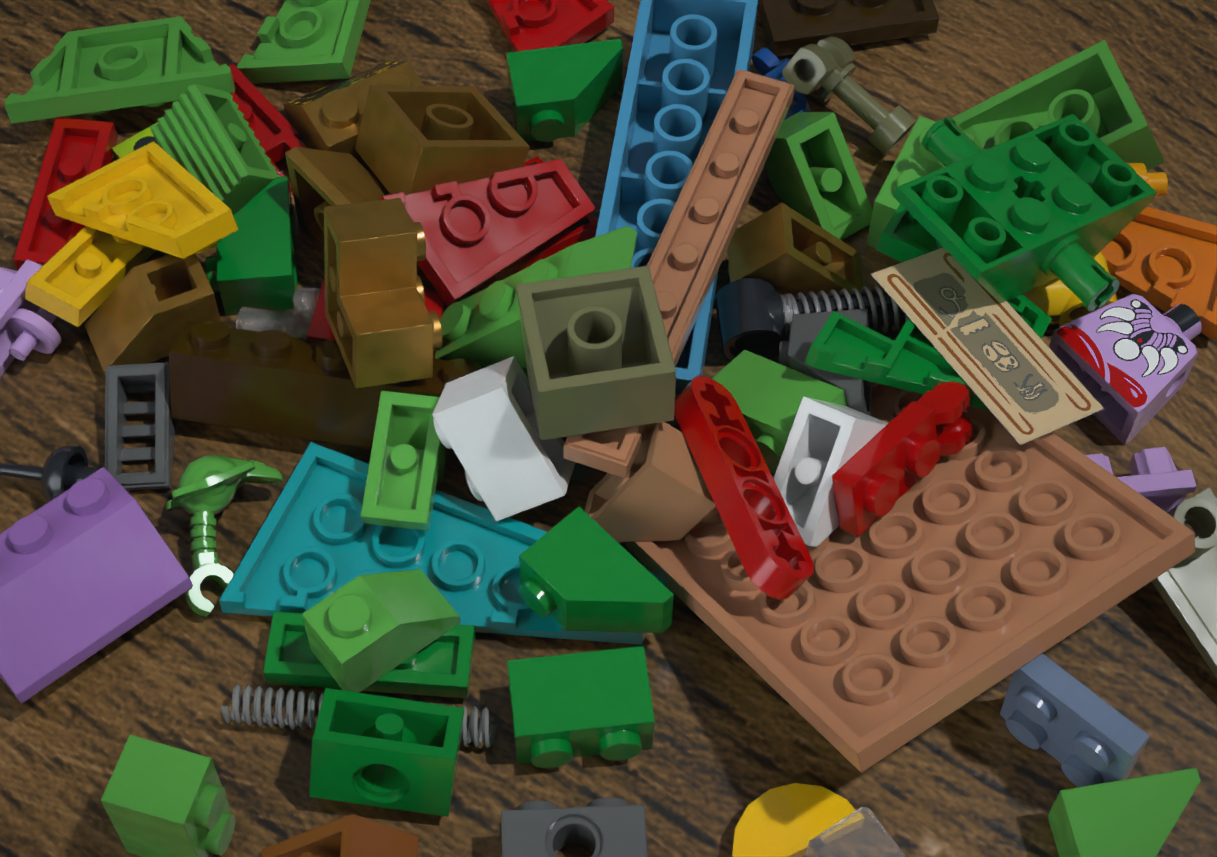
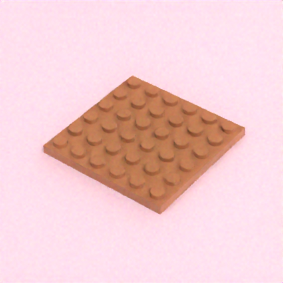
[624,383,1195,773]

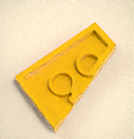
[47,141,239,259]

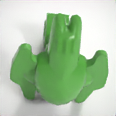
[166,455,283,617]

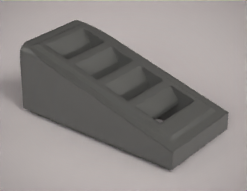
[105,363,176,491]

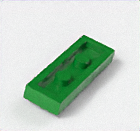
[263,611,476,699]

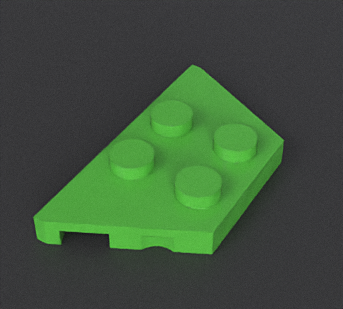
[4,16,235,124]

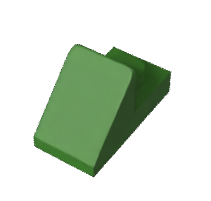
[361,391,446,531]

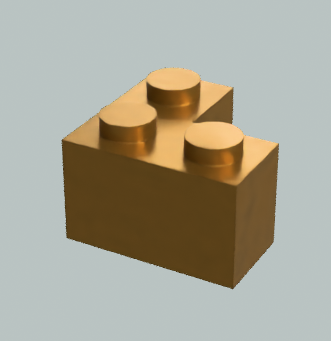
[324,198,442,388]

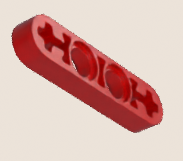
[674,376,814,600]

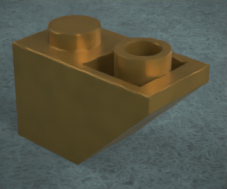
[85,253,221,376]

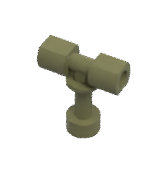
[782,36,916,156]

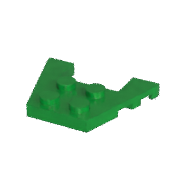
[804,204,1052,411]

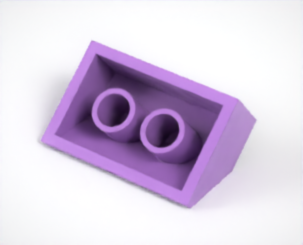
[0,467,193,704]

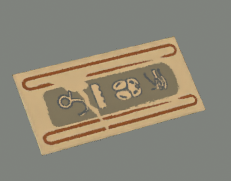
[871,247,1104,445]

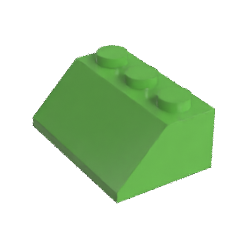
[434,225,637,368]

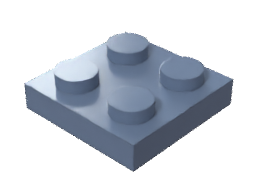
[999,653,1150,787]

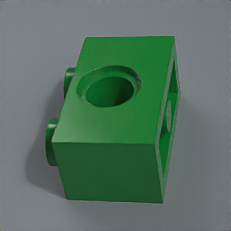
[309,688,465,817]

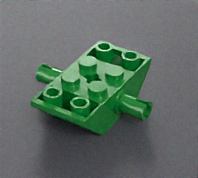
[893,114,1157,311]

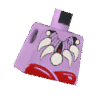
[1049,294,1202,445]

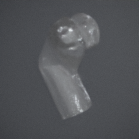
[236,288,320,338]

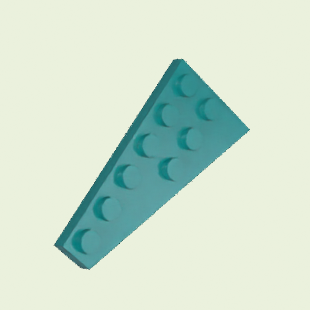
[219,442,667,645]

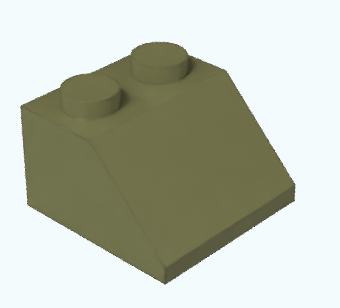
[516,266,676,440]

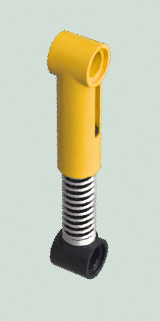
[715,252,1117,361]

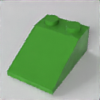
[952,40,1165,171]

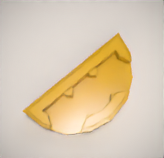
[732,783,864,857]

